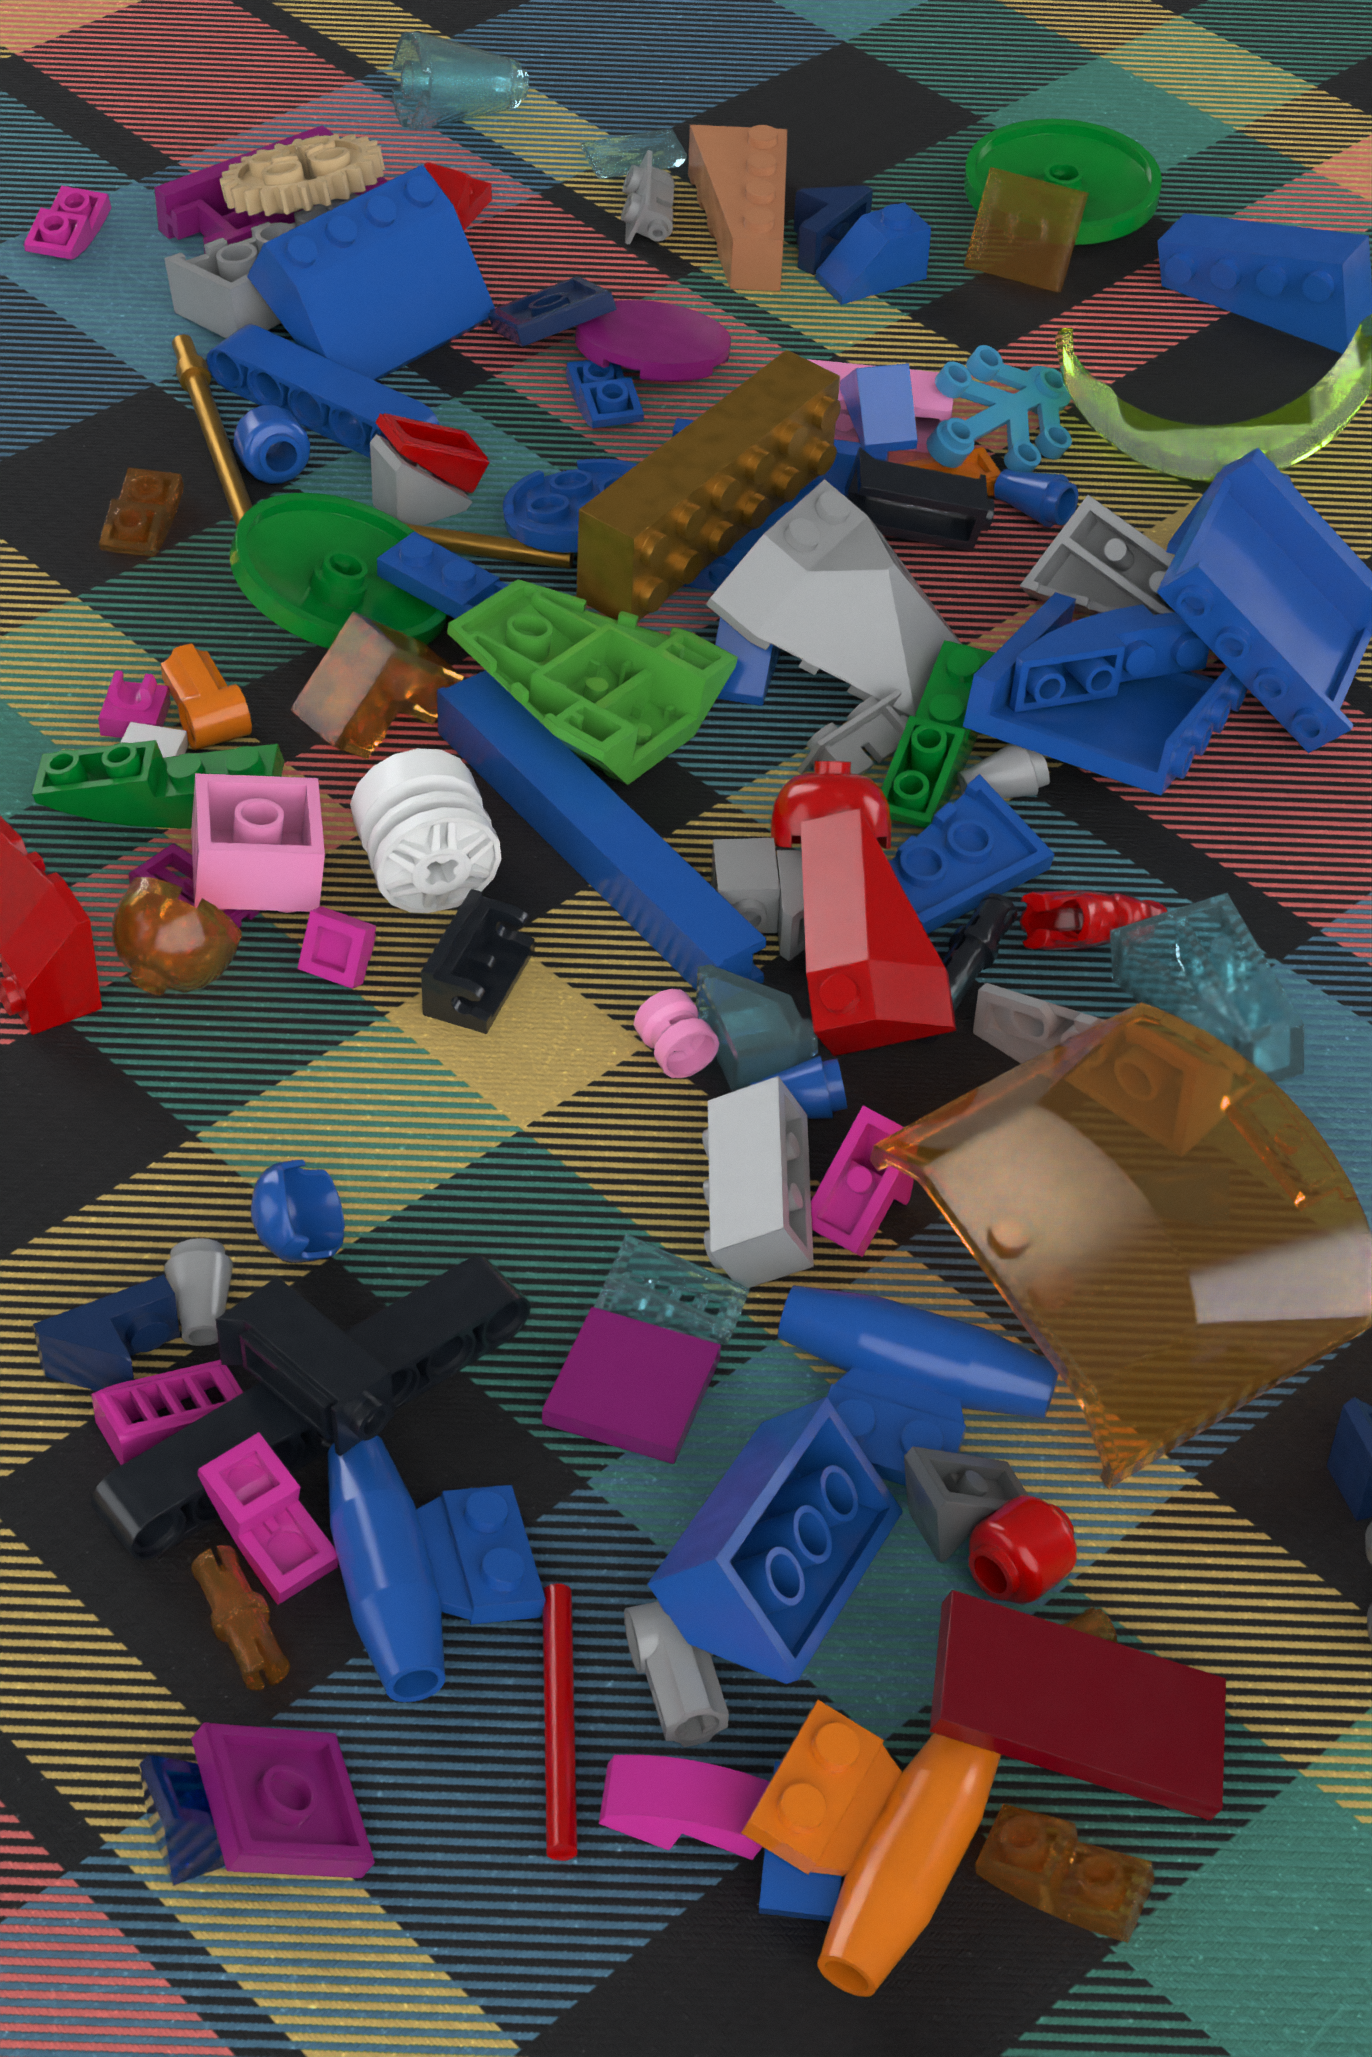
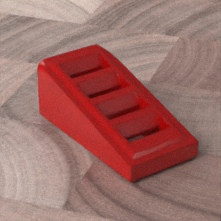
[375,413,490,493]

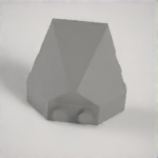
[706,479,962,718]

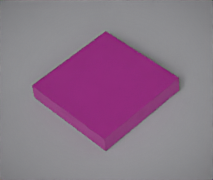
[542,1306,721,1464]
[191,1722,375,1878]

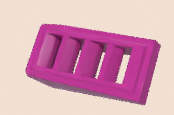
[91,1360,243,1465]

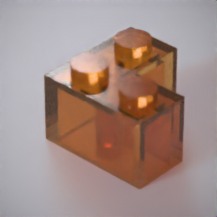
[290,612,464,760]

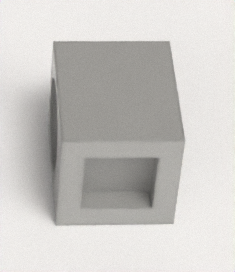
[711,838,780,933]

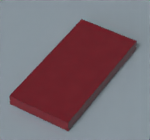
[929,1590,1226,1821]

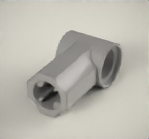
[624,1601,729,1747]

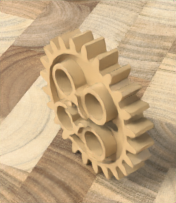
[220,134,385,216]

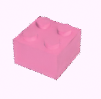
[191,773,325,913]

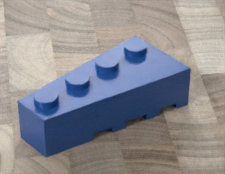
[1157,213,1372,356]

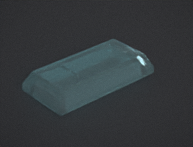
[580,129,687,179]

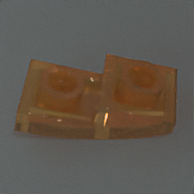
[99,467,184,557]
[975,1803,1155,1943]

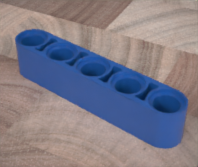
[206,324,440,458]

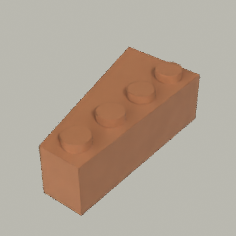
[688,125,787,291]

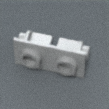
[621,150,674,245]
[797,689,908,775]

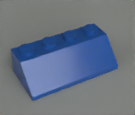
[647,1397,903,1684]

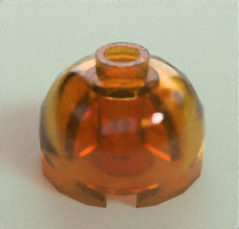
[112,877,242,996]

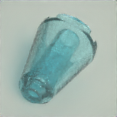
[392,31,529,130]

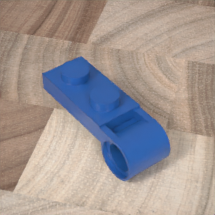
[377,531,508,619]

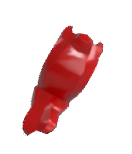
[1019,890,1167,950]

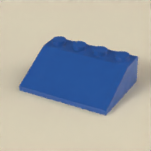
[247,164,495,381]

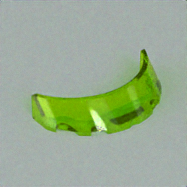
[1055,314,1372,482]

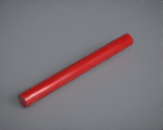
[543,1584,578,1861]

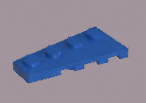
[889,774,1055,934]

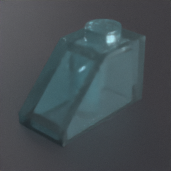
[696,964,818,1092]

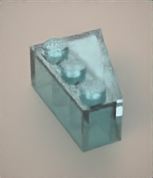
[1110,893,1304,1093]

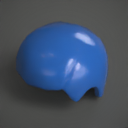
[251,1160,345,1263]

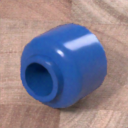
[234,405,310,484]

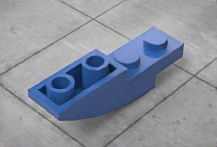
[1009,604,1210,713]

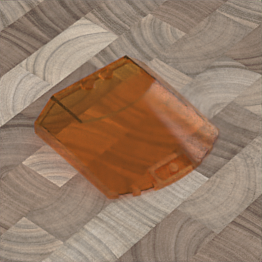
[870,1002,1372,1489]

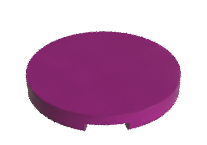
[575,300,731,382]

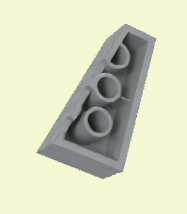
[164,193,359,338]

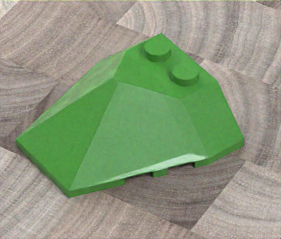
[447,579,738,785]

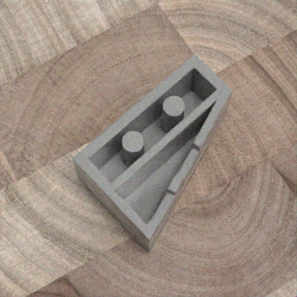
[1020,495,1175,616]

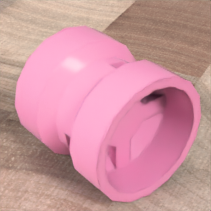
[634,989,719,1078]

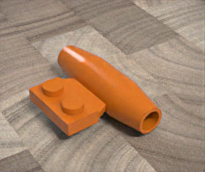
[741,1700,1001,1997]

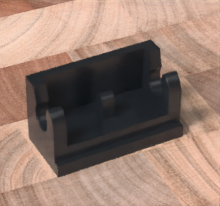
[421,889,535,1034]

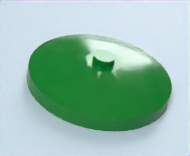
[964,119,1162,245]
[230,493,448,657]

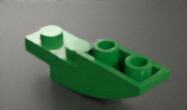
[881,640,995,828]
[32,740,284,829]

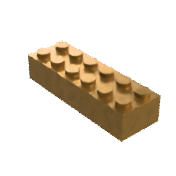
[576,349,841,622]

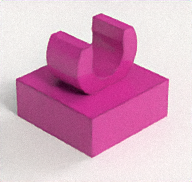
[98,670,171,738]
[297,906,376,989]

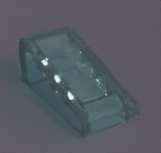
[594,1234,750,1345]

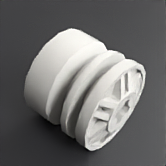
[350,748,502,913]

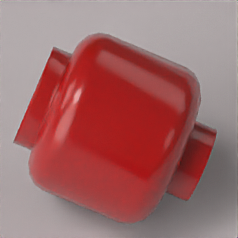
[969,1495,1077,1605]

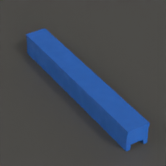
[437,670,766,1010]

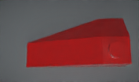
[801,809,956,1056]
[0,816,102,1035]

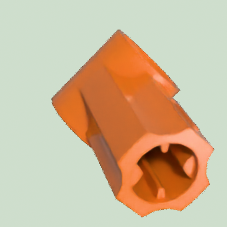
[161,644,252,750]

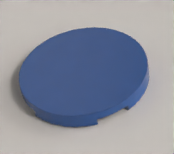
[503,459,637,553]

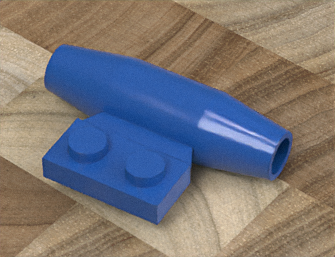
[778,1285,1060,1486]
[328,1436,546,1702]

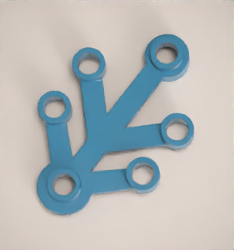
[926,345,1072,472]

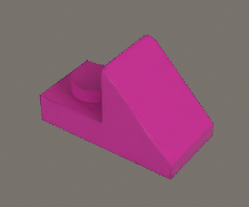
[811,1106,923,1257]

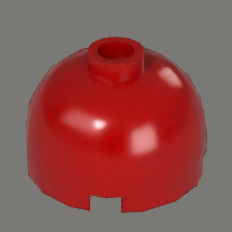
[771,761,891,849]

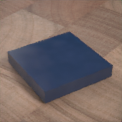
[487,276,617,347]

